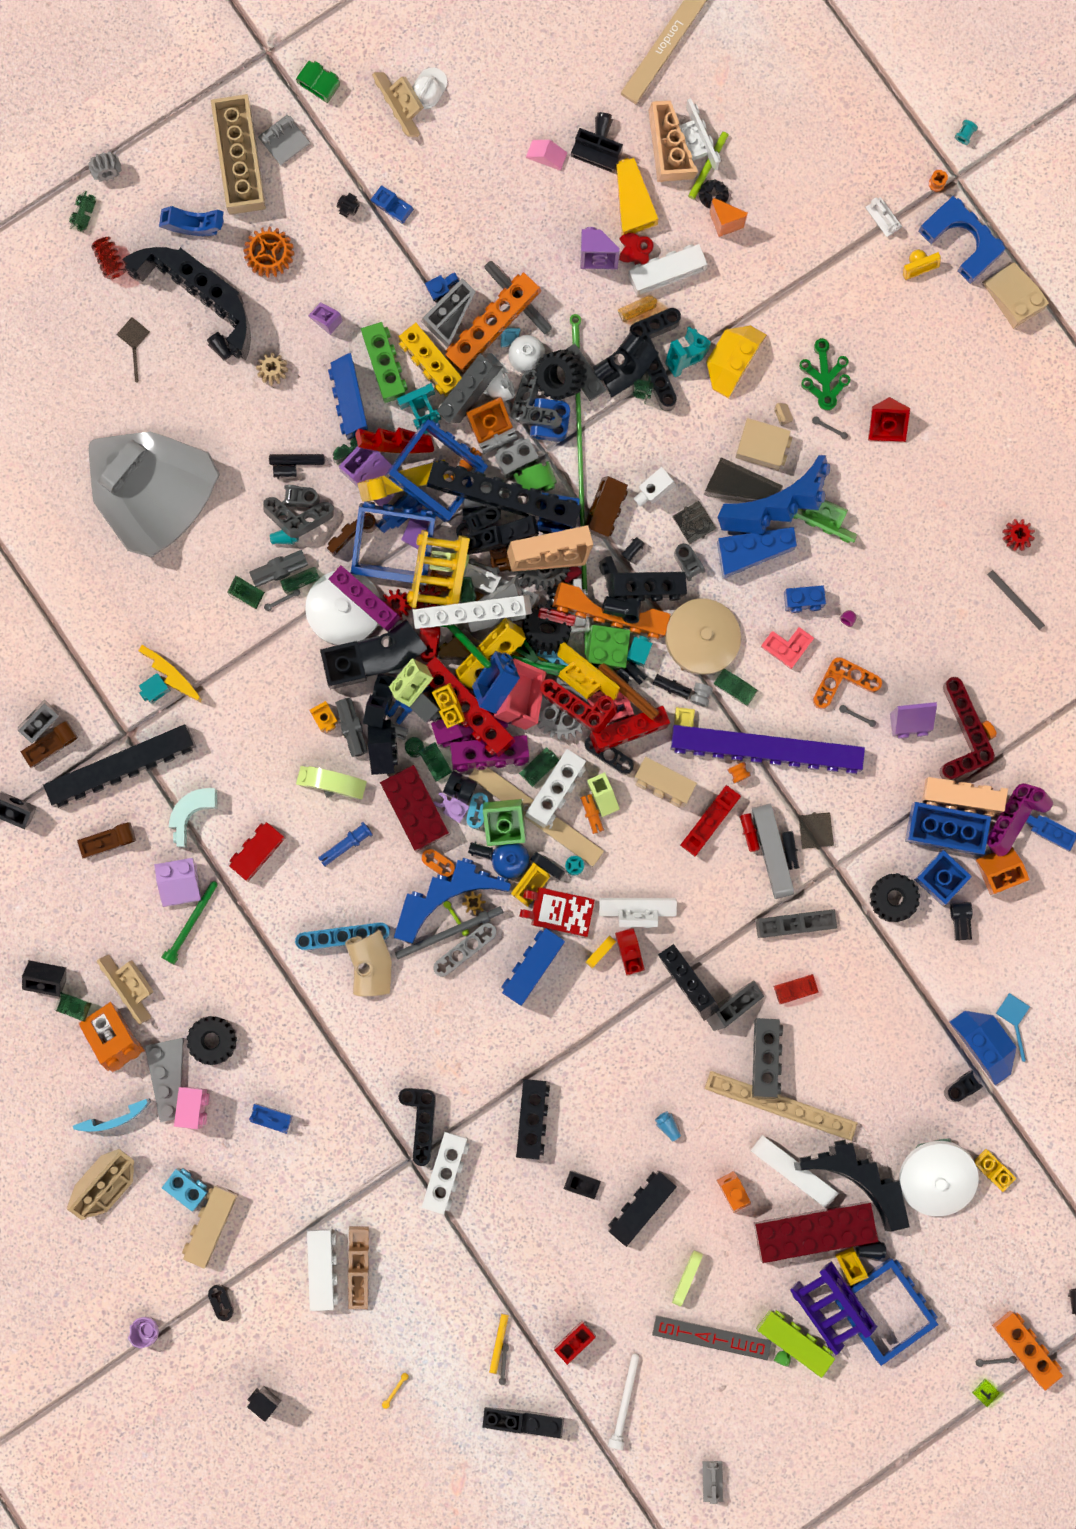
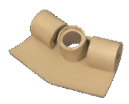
[345,930,392,996]

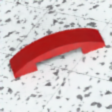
[680,785,741,857]

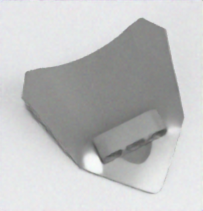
[89,432,220,558]

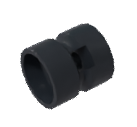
[443,770,478,804]

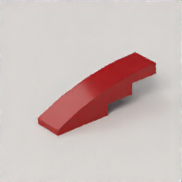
[355,427,435,454]

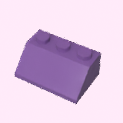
[580,227,620,269]

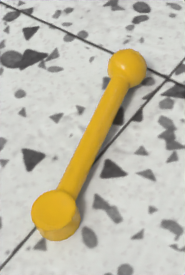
[382,1373,409,1409]

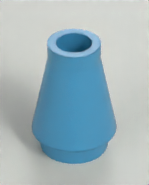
[655,1111,681,1142]

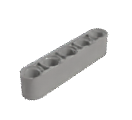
[752,804,794,899]

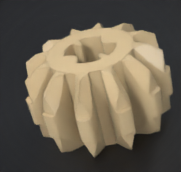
[256,352,288,386]

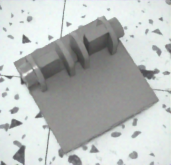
[258,115,310,165]

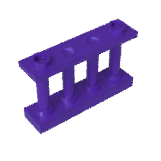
[790,1261,877,1355]

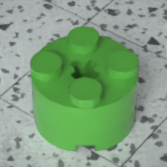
[514,461,557,499]

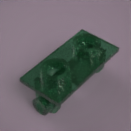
[69,191,96,232]
[633,376,653,404]
[519,747,559,787]

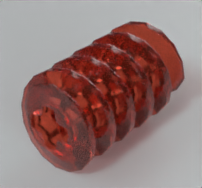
[91,236,127,279]

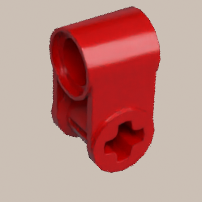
[420,626,440,662]

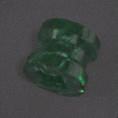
[405,737,424,758]

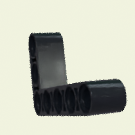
[629,308,681,411]

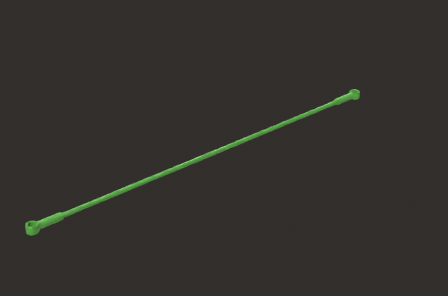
[570,314,588,656]

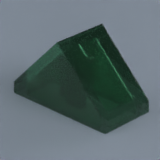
[227,575,265,609]

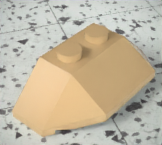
[67,1149,134,1220]

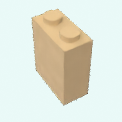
[735,418,793,471]

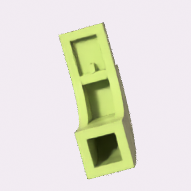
[296,766,367,800]

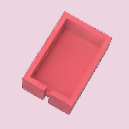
[493,659,546,730]

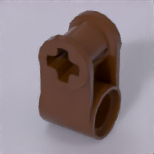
[489,547,512,572]

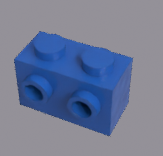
[784,585,826,613]

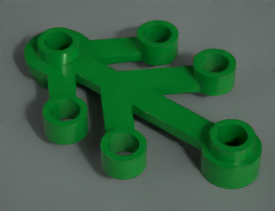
[799,338,851,411]

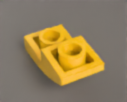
[432,683,465,729]
[974,1149,1016,1192]

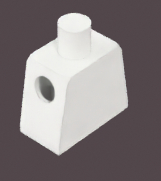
[633,467,676,507]

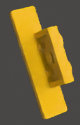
[557,642,620,700]

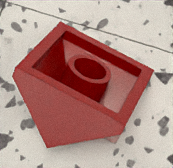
[868,397,910,442]

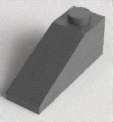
[706,981,765,1031]

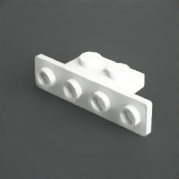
[679,98,721,171]
[599,898,677,928]

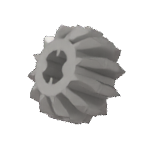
[88,152,122,182]

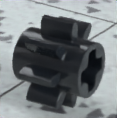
[336,193,360,218]

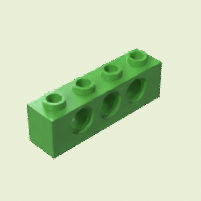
[360,322,408,403]

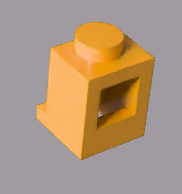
[309,701,338,733]

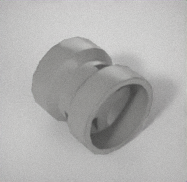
[690,683,713,707]

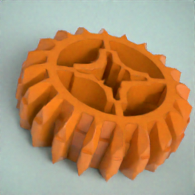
[243,226,295,278]

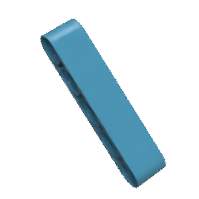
[295,923,390,950]

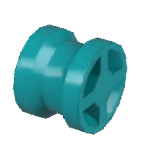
[565,856,584,876]

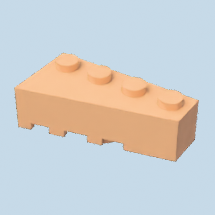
[922,777,1008,817]

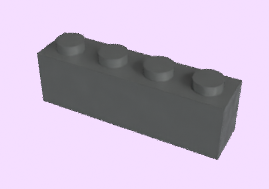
[437,353,504,424]

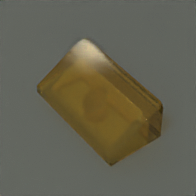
[618,295,657,322]

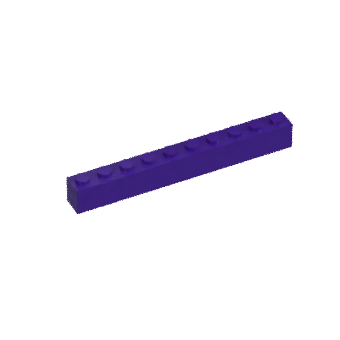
[670,725,865,774]

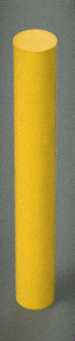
[489,1313,509,1374]

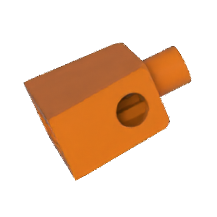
[716,1171,751,1213]

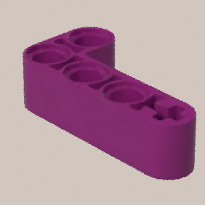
[987,783,1053,856]

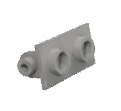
[702,1461,723,1504]

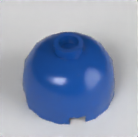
[492,843,530,879]

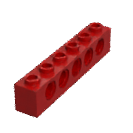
[426,657,515,757]

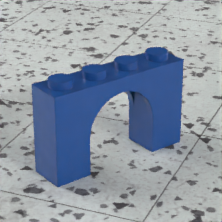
[918,196,1006,284]

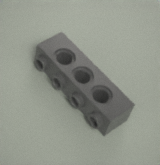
[752,1018,783,1099]

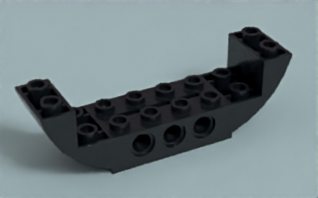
[122,247,251,361]

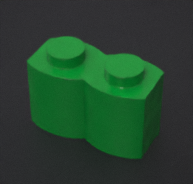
[296,61,340,103]

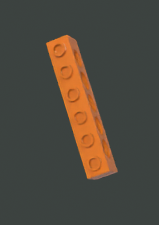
[445,272,541,374]

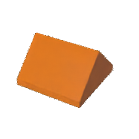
[709,198,748,237]
[466,397,513,443]

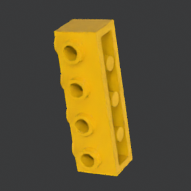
[398,322,462,398]

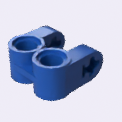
[530,398,570,442]

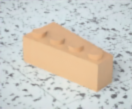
[648,100,698,182]
[507,525,593,572]

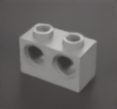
[495,438,539,479]

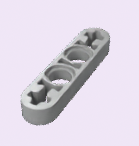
[433,923,496,977]

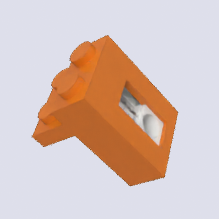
[78,1002,145,1072]

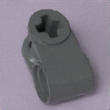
[282,485,320,508]
[674,543,705,581]

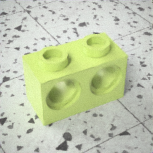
[389,658,433,707]

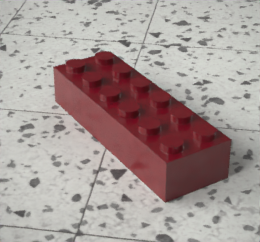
[753,1201,879,1263]

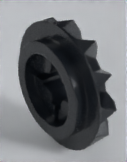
[699,179,729,209]

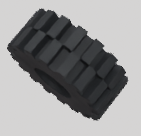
[522,604,572,655]
[870,873,920,922]
[186,1016,237,1065]

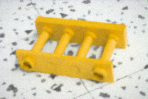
[407,530,470,608]

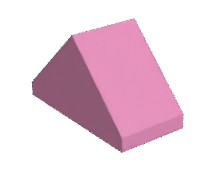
[526,140,567,171]

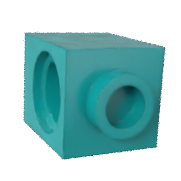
[627,636,653,667]
[139,673,171,704]

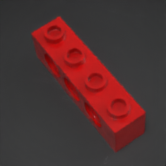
[590,705,670,753]

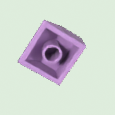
[154,858,201,907]

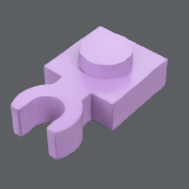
[434,793,469,823]

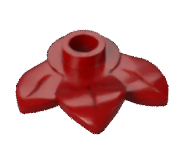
[619,233,654,265]

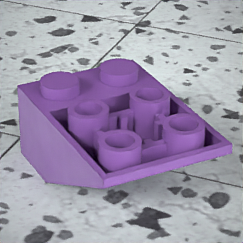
[339,446,397,506]

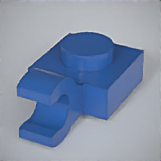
[425,272,459,301]

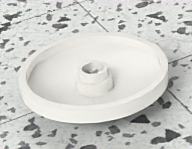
[305,570,381,646]
[899,1141,979,1216]

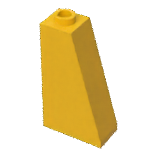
[616,158,658,235]

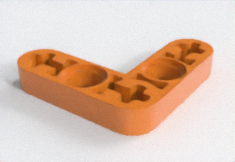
[813,657,882,709]

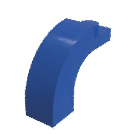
[159,206,224,236]

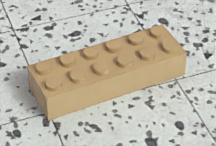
[211,94,266,215]

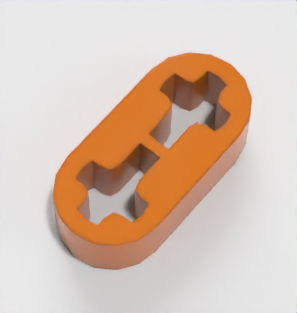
[422,849,455,877]

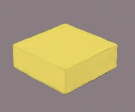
[674,707,695,727]

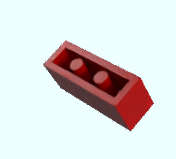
[229,822,286,882]

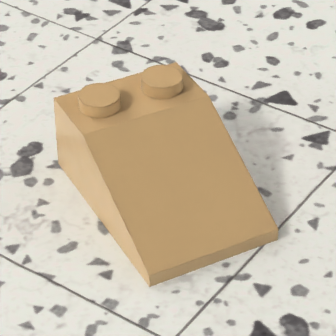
[983,262,1049,329]

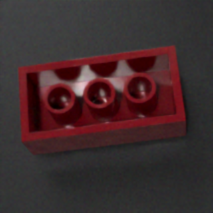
[380,765,450,852]

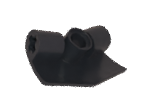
[593,331,659,397]
[358,619,427,677]

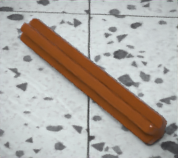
[598,663,659,720]

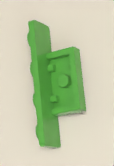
[793,500,857,543]

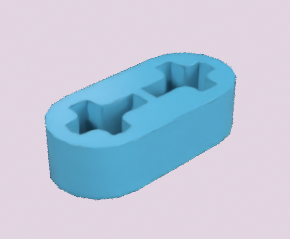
[467,793,488,829]

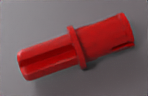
[739,813,760,852]

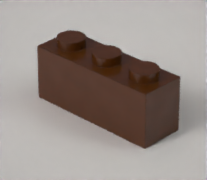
[584,476,628,539]

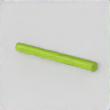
[688,131,729,200]

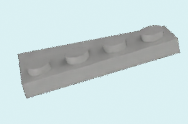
[145,1038,184,1122]

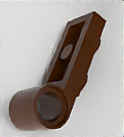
[327,513,377,557]
[20,721,78,768]
[77,822,136,859]

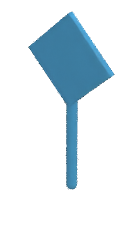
[996,993,1030,1062]

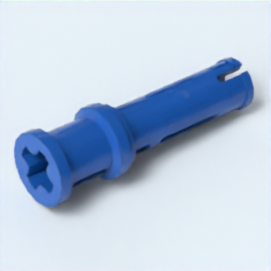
[318,821,373,867]

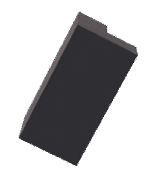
[571,128,623,173]

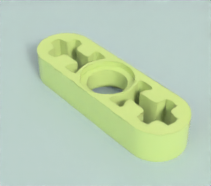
[672,1250,703,1307]

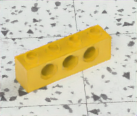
[455,618,526,690]

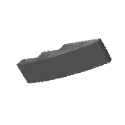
[755,909,837,938]

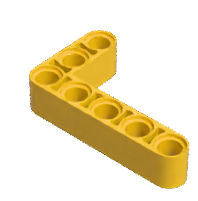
[357,459,450,502]

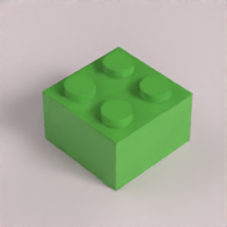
[585,625,630,670]
[483,799,526,846]

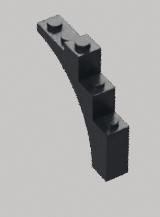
[794,1139,910,1232]

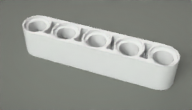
[750,1135,839,1209]

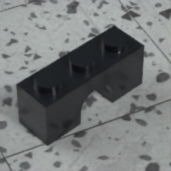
[363,674,396,728]

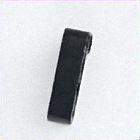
[398,1088,436,1166]

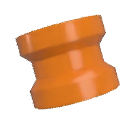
[728,762,751,784]

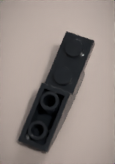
[465,515,539,555]
[482,1407,564,1439]

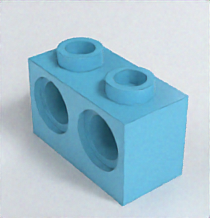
[162,1168,208,1212]

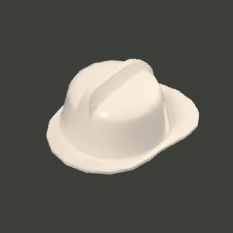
[412,67,447,109]

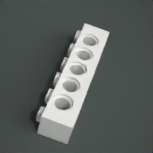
[413,595,532,629]

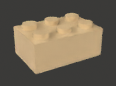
[633,756,697,808]

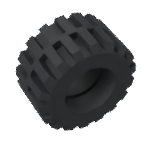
[535,349,587,400]

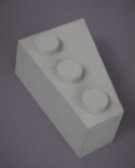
[421,278,476,348]

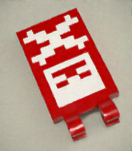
[519,887,595,937]

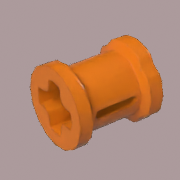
[928,170,948,192]

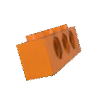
[992,1311,1063,1391]

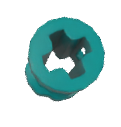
[954,120,978,145]

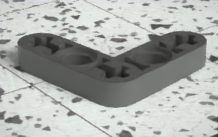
[511,369,562,429]
[263,497,334,538]

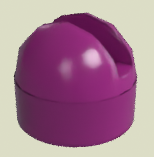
[840,610,857,627]

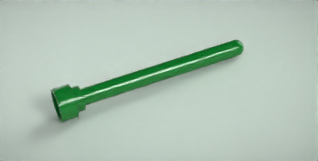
[441,624,491,668]
[161,881,218,965]

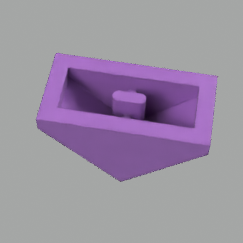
[308,302,343,335]
[401,508,437,549]

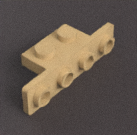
[372,72,424,137]
[97,955,154,1024]

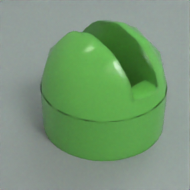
[774,1350,791,1367]

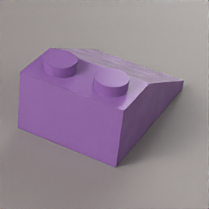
[890,702,937,739]

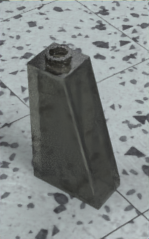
[704,457,783,502]

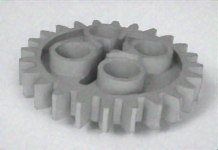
[538,678,589,740]

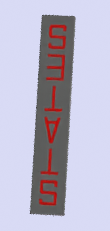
[652,1315,772,1360]

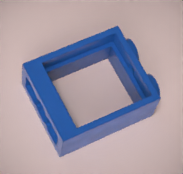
[472,651,520,714]

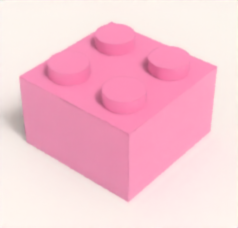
[174,1086,210,1129]

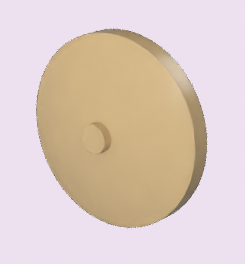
[665,598,741,675]

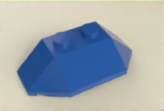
[949,1011,1017,1086]

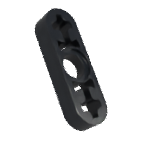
[584,736,634,775]

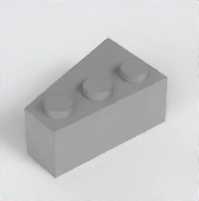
[468,576,526,632]

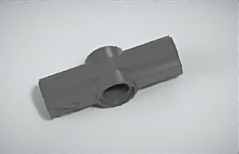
[249,550,308,587]
[335,697,368,757]

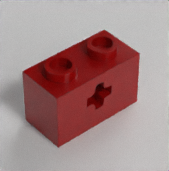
[554,1320,596,1365]

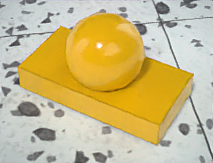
[903,249,941,280]

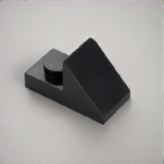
[563,1170,601,1200]

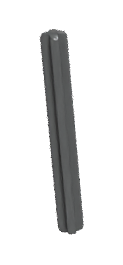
[484,261,552,334]

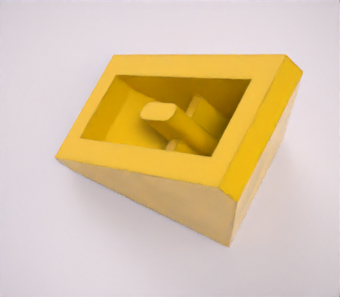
[835,1247,869,1286]

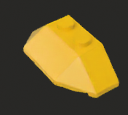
[706,325,767,399]

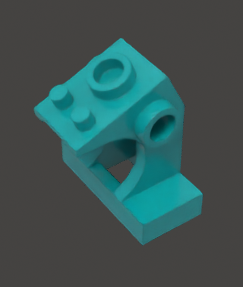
[665,327,711,377]
[397,383,442,434]

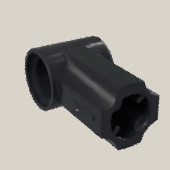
[602,596,641,624]
[950,902,973,941]

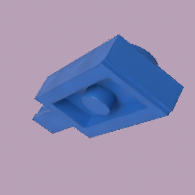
[376,493,423,533]
[1025,815,1076,852]

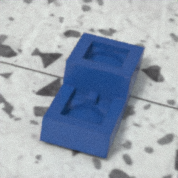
[371,185,414,224]

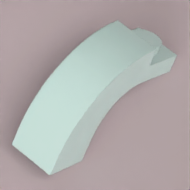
[169,788,217,848]

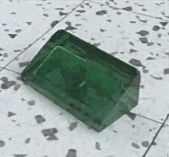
[280,567,320,594]

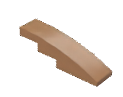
[348,1226,369,1309]

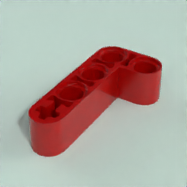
[540,679,617,733]

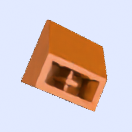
[976,847,1030,895]

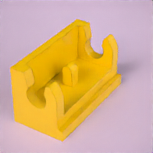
[511,863,551,907]

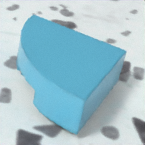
[501,328,521,348]

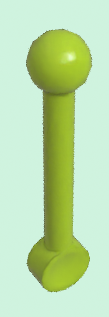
[444,901,469,936]

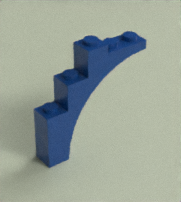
[717,455,830,534]
[394,858,511,944]

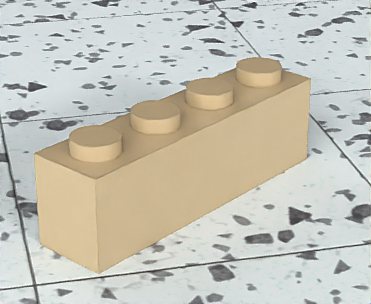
[182,1185,238,1269]

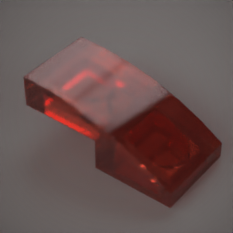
[774,974,819,1005]

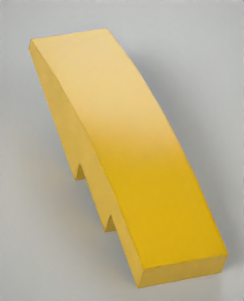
[138,645,202,702]

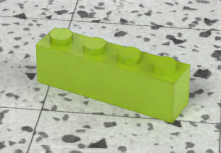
[756,1309,835,1378]

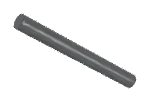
[987,570,1045,630]

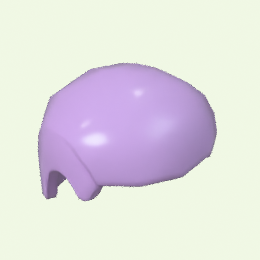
[128,1316,159,1348]

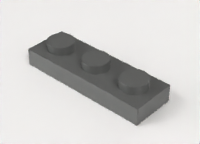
[567,343,606,401]

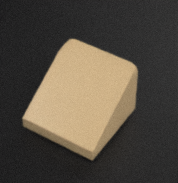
[774,403,793,426]

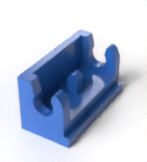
[249,1103,293,1134]

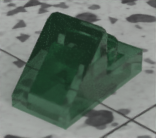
[418,742,452,782]
[54,992,92,1022]

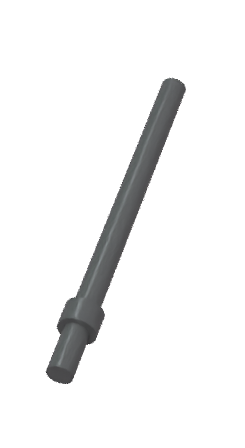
[395,906,504,959]

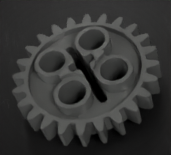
[514,533,571,590]

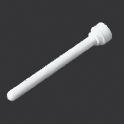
[608,1353,639,1450]

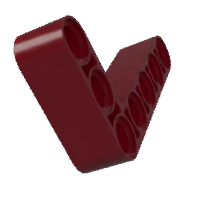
[939,677,995,780]

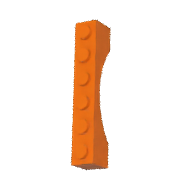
[552,582,671,640]

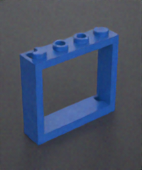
[385,419,488,522]
[351,501,436,585]
[835,1258,938,1366]

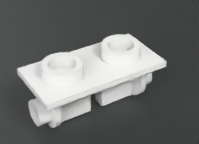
[865,197,902,237]

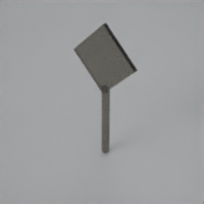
[116,317,150,383]

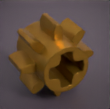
[462,891,486,915]

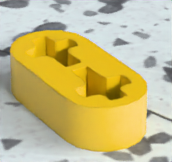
[585,935,617,969]

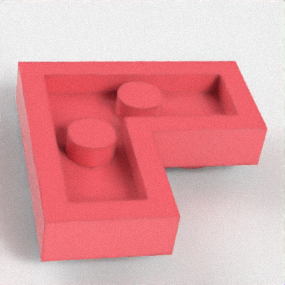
[761,627,814,669]

